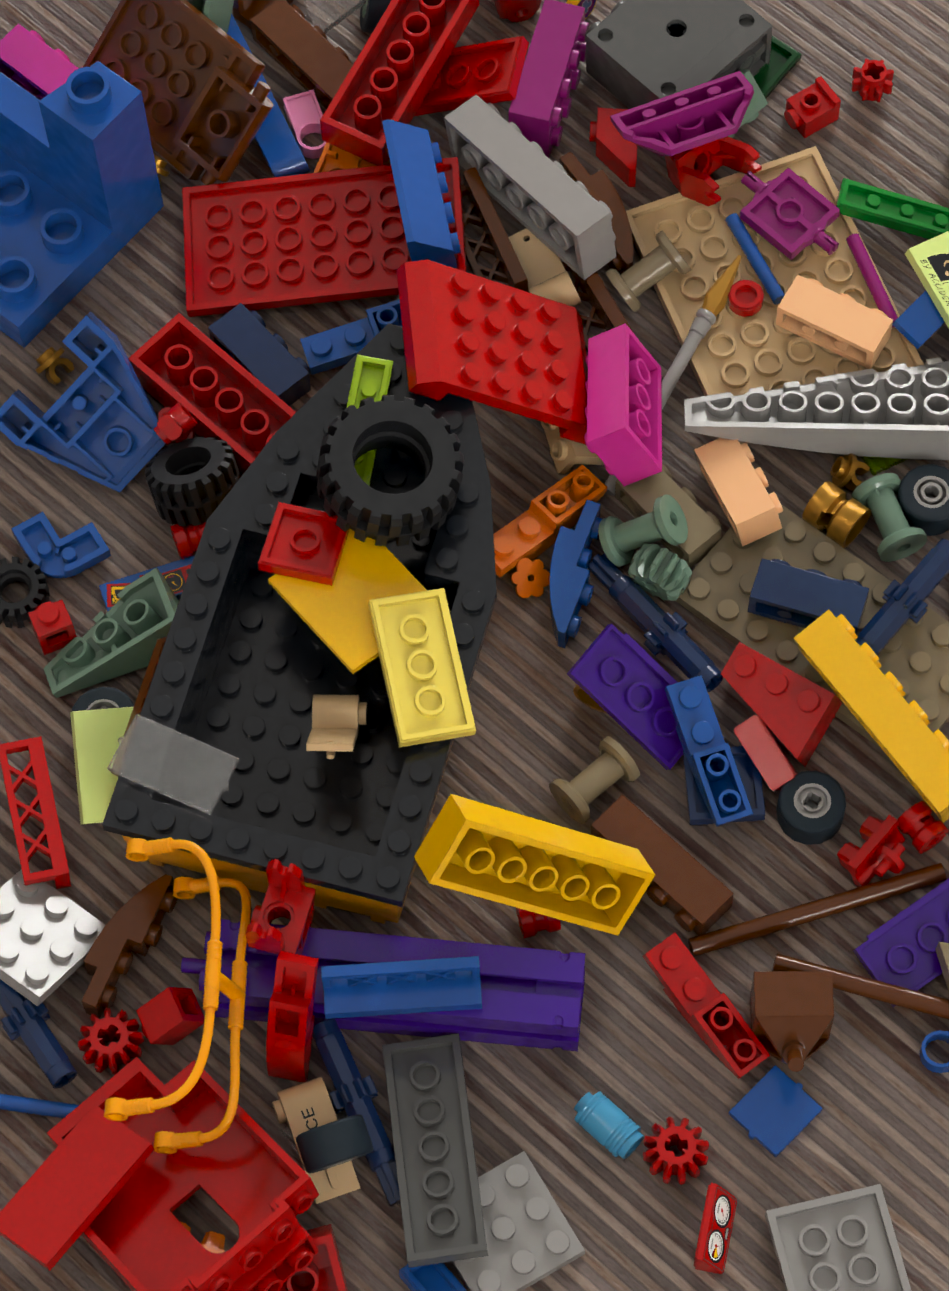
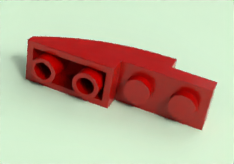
[642,932,770,1079]
[266,951,319,1083]

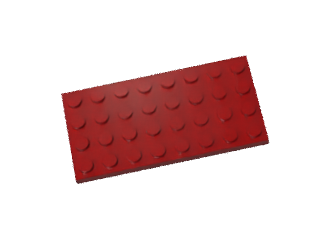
[182,157,467,317]

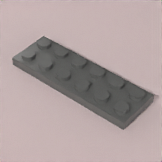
[382,1033,488,1268]

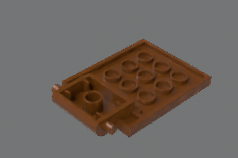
[83,0,273,185]

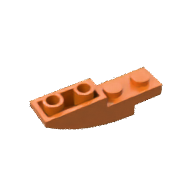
[493,464,608,578]

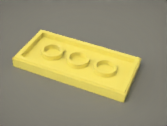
[368,588,476,748]

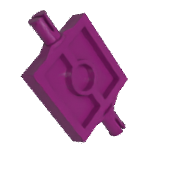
[740,168,840,260]

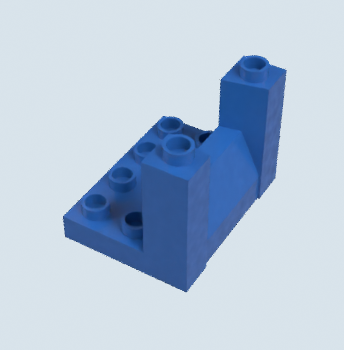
[0,61,164,348]

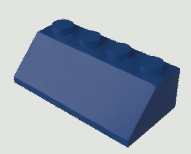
[382,119,461,268]

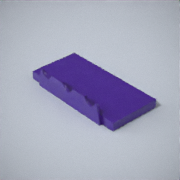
[567,624,683,770]
[853,879,949,1008]

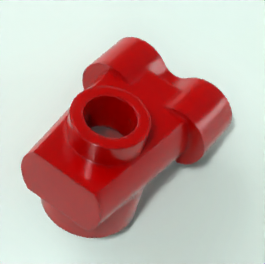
[154,402,198,445]

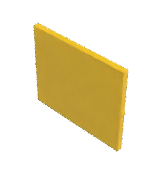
[268,529,427,674]

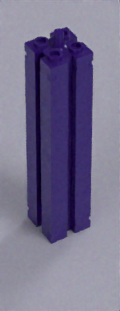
[181,919,586,1052]

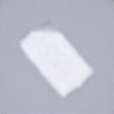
[107,714,239,815]

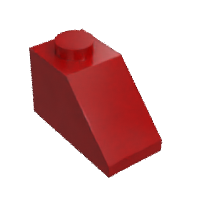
[589,108,638,187]

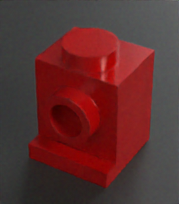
[784,76,841,139]
[28,599,77,655]

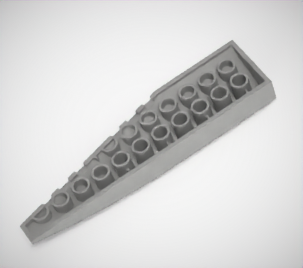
[684,357,949,460]

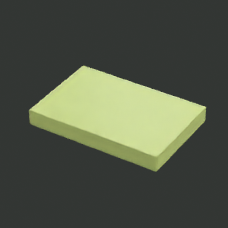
[70,707,134,825]

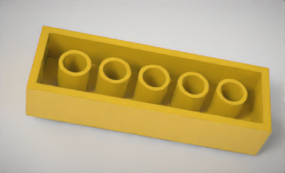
[794,609,949,823]
[414,794,655,936]

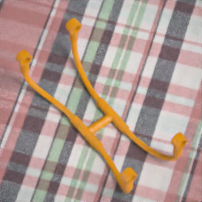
[104,837,251,1154]

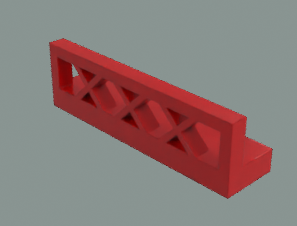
[0,736,71,889]

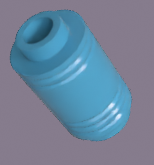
[574,1091,644,1160]

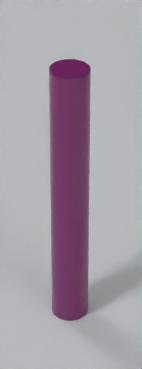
[846,233,898,328]

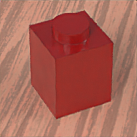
[136,987,205,1045]

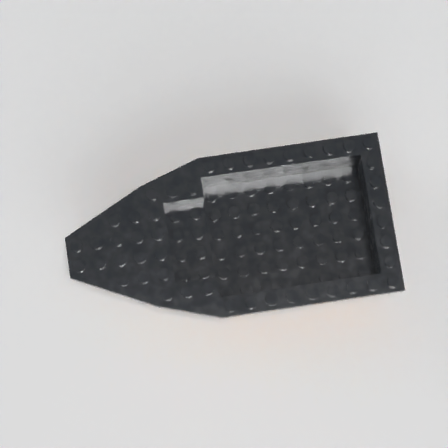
[102,323,497,924]

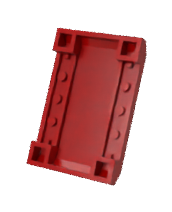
[396,259,588,445]

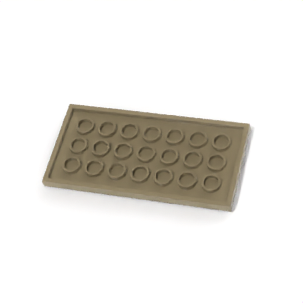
[676,504,949,749]

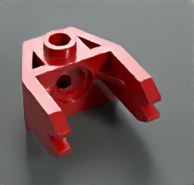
[665,136,762,206]
[245,859,316,955]

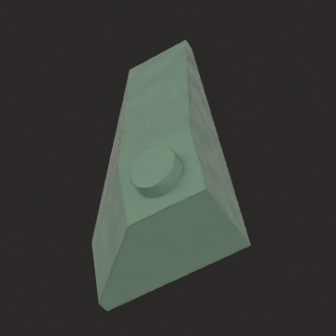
[43,567,179,698]

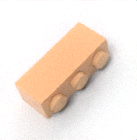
[776,274,893,369]
[694,438,783,546]

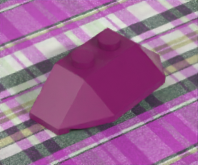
[610,71,754,156]

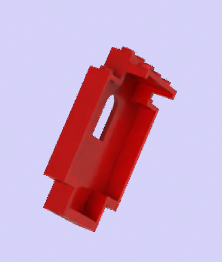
[47,1057,319,1291]

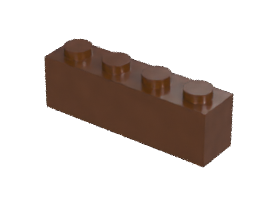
[250,0,353,109]
[591,794,734,935]

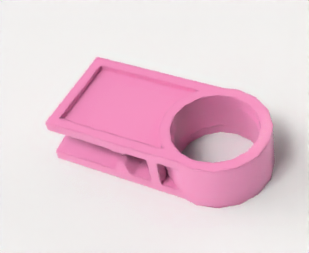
[282,89,326,159]

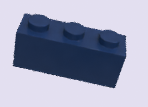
[208,303,311,406]
[748,558,869,635]

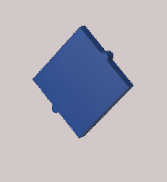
[729,1065,823,1157]

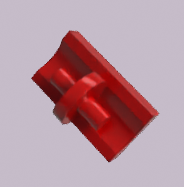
[837,815,906,887]

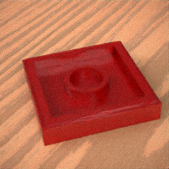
[258,502,350,586]

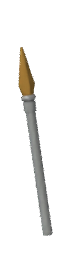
[605,255,742,496]

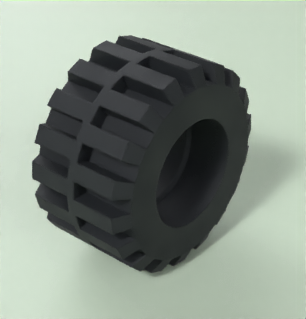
[145,436,241,526]

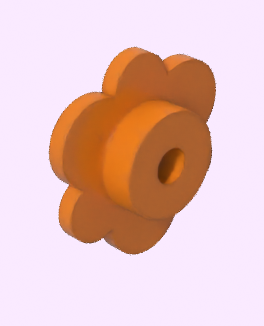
[511,558,550,598]

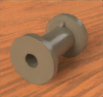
[606,230,691,312]
[549,736,640,824]

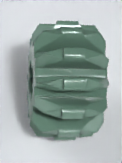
[628,544,693,601]

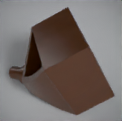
[750,971,834,1072]

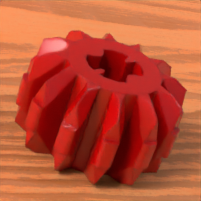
[78,1007,145,1075]
[643,1117,709,1185]

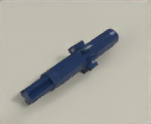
[855,538,949,656]
[587,554,723,693]
[0,979,77,1089]
[312,1018,400,1206]

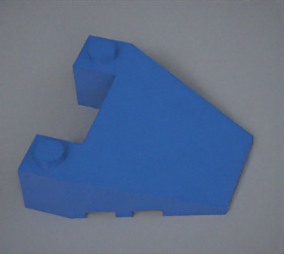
[0,312,166,493]

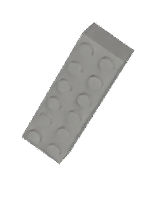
[444,95,617,280]

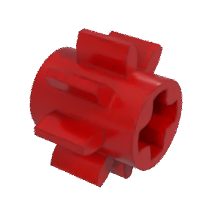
[851,59,894,102]

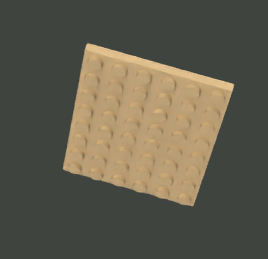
[626,146,924,444]

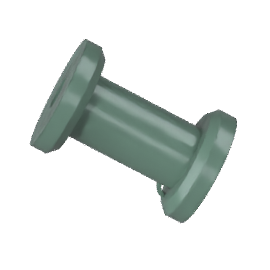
[852,473,927,562]
[598,494,688,567]

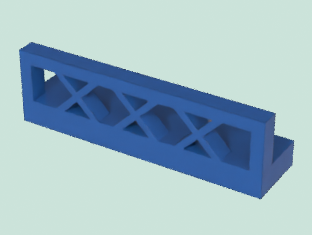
[321,956,482,1019]

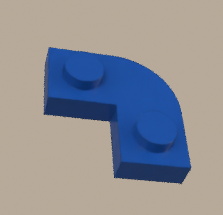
[11,512,111,578]

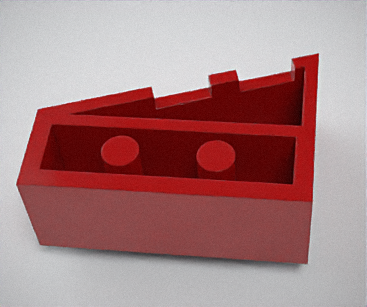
[721,642,842,767]

